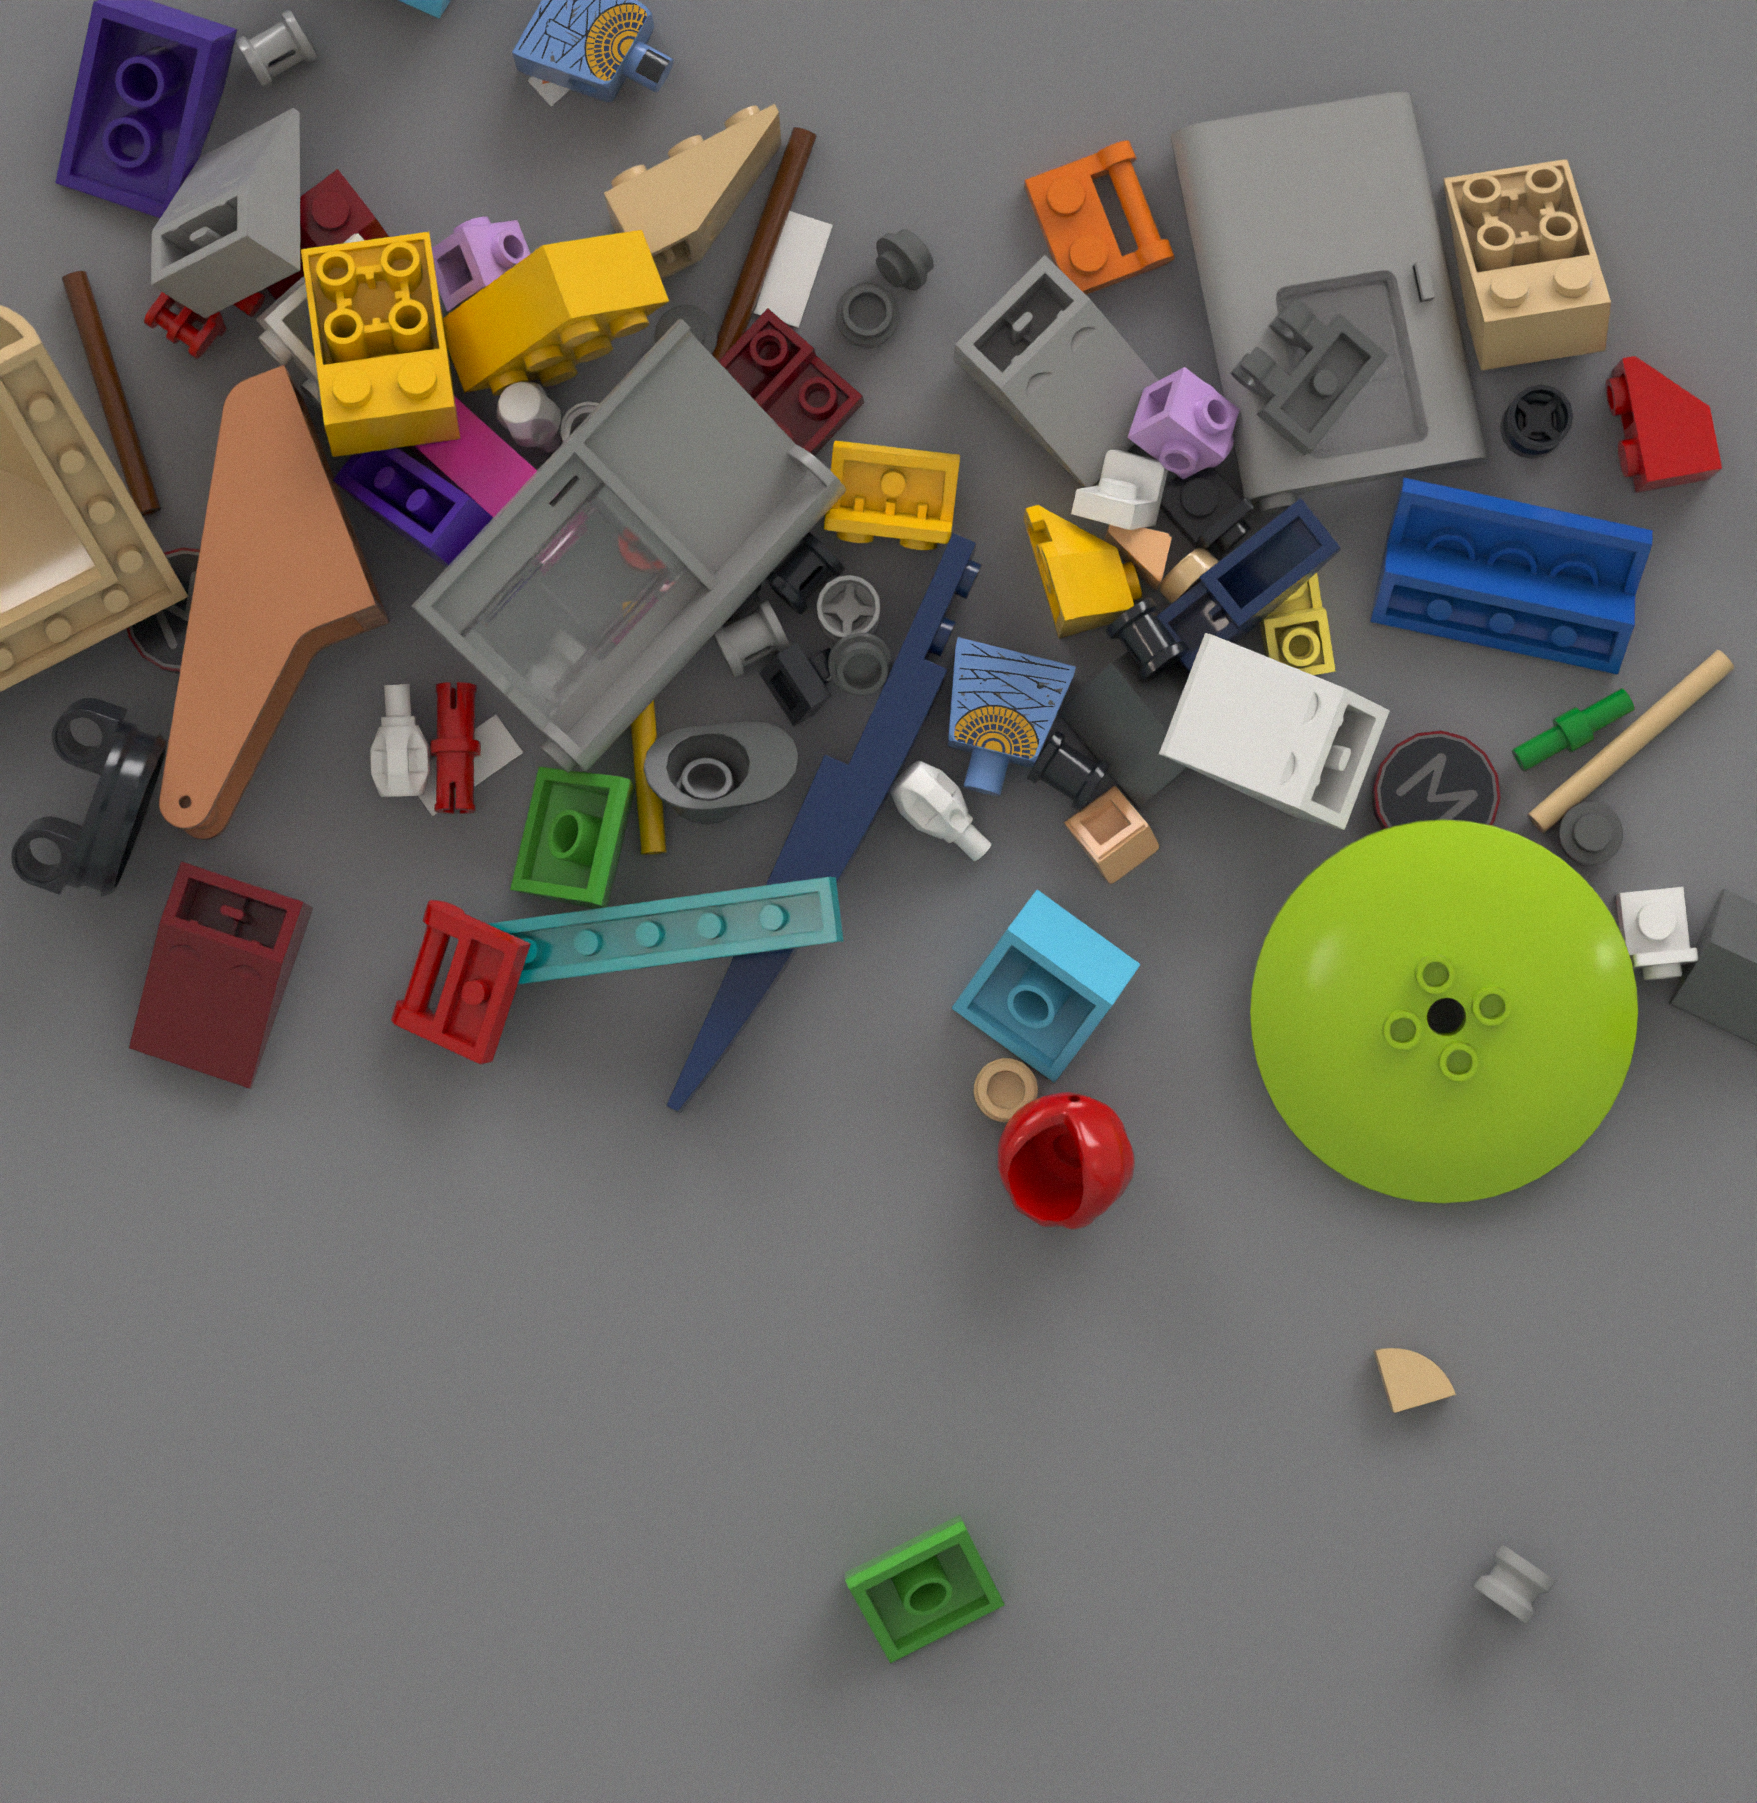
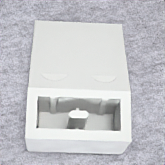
[1159,633,1390,830]

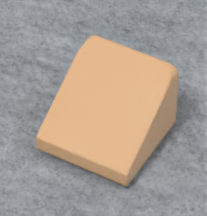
[1104,525,1172,590]
[1064,785,1159,884]

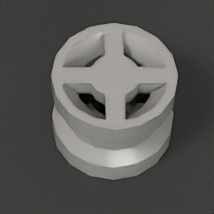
[1472,1544,1556,1624]

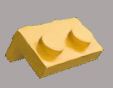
[824,440,960,550]

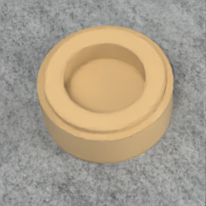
[1160,548,1219,604]
[973,1058,1038,1123]

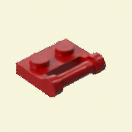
[391,900,531,1065]

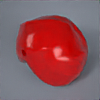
[997,1092,1135,1230]

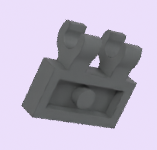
[1230,299,1389,456]

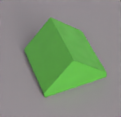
[510,767,635,909]
[845,1515,1005,1663]

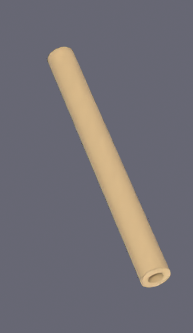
[1527,650,1734,833]

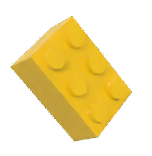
[443,230,669,396]

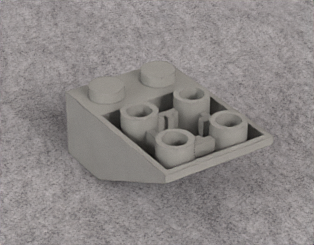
[151,108,300,318]
[953,255,1159,488]

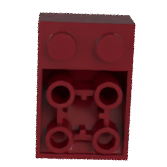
[129,861,313,1089]

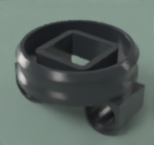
[11,698,167,897]

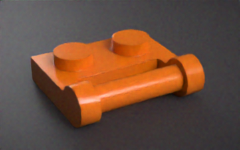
[1024,140,1175,295]

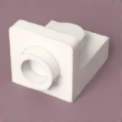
[1071,449,1168,530]
[1616,887,1698,980]

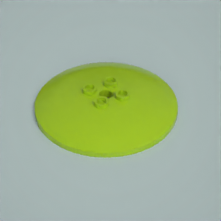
[1250,819,1638,1203]

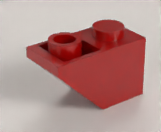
[1606,356,1722,493]

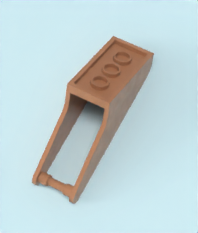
[159,365,390,840]

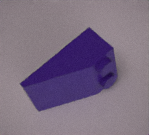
[55,0,238,218]

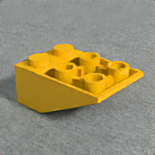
[301,232,461,457]

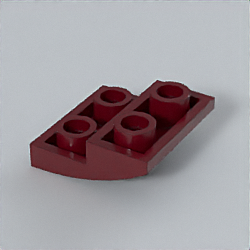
[718,308,864,456]

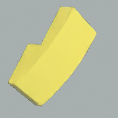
[1259,573,1336,675]

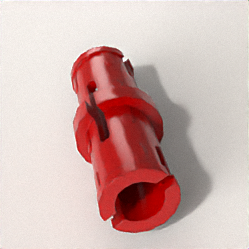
[430,682,481,814]

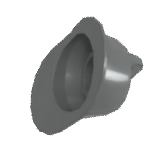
[644,721,799,825]

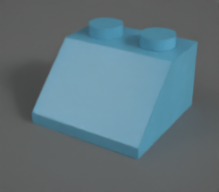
[951,890,1141,1083]

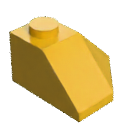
[1023,505,1142,639]

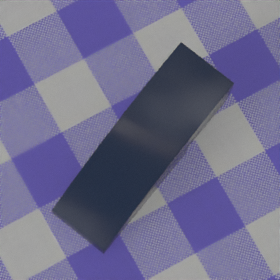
[1157,498,1341,674]

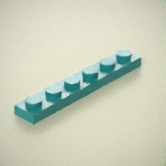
[489,877,844,985]

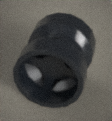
[1500,384,1573,459]

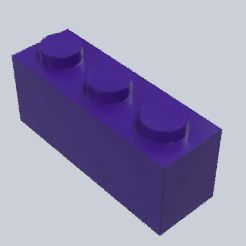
[333,448,493,568]

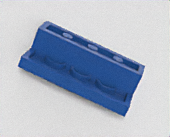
[1370,477,1653,675]

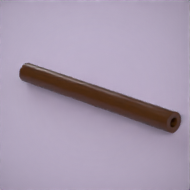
[712,127,817,361]
[62,271,161,516]

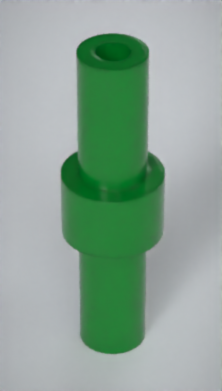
[1512,688,1635,772]

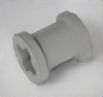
[235,9,319,90]
[713,600,790,678]

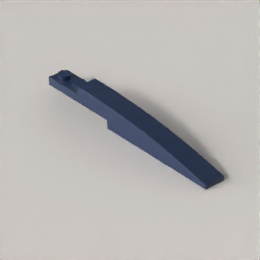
[666,533,982,1113]

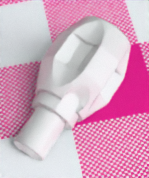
[497,382,561,453]
[370,684,431,797]
[890,761,992,862]

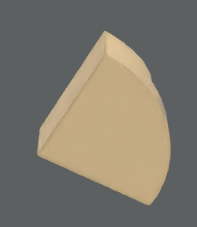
[1373,1348,1456,1413]

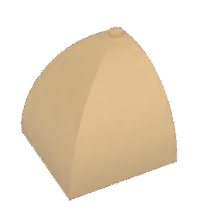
[0,305,188,692]

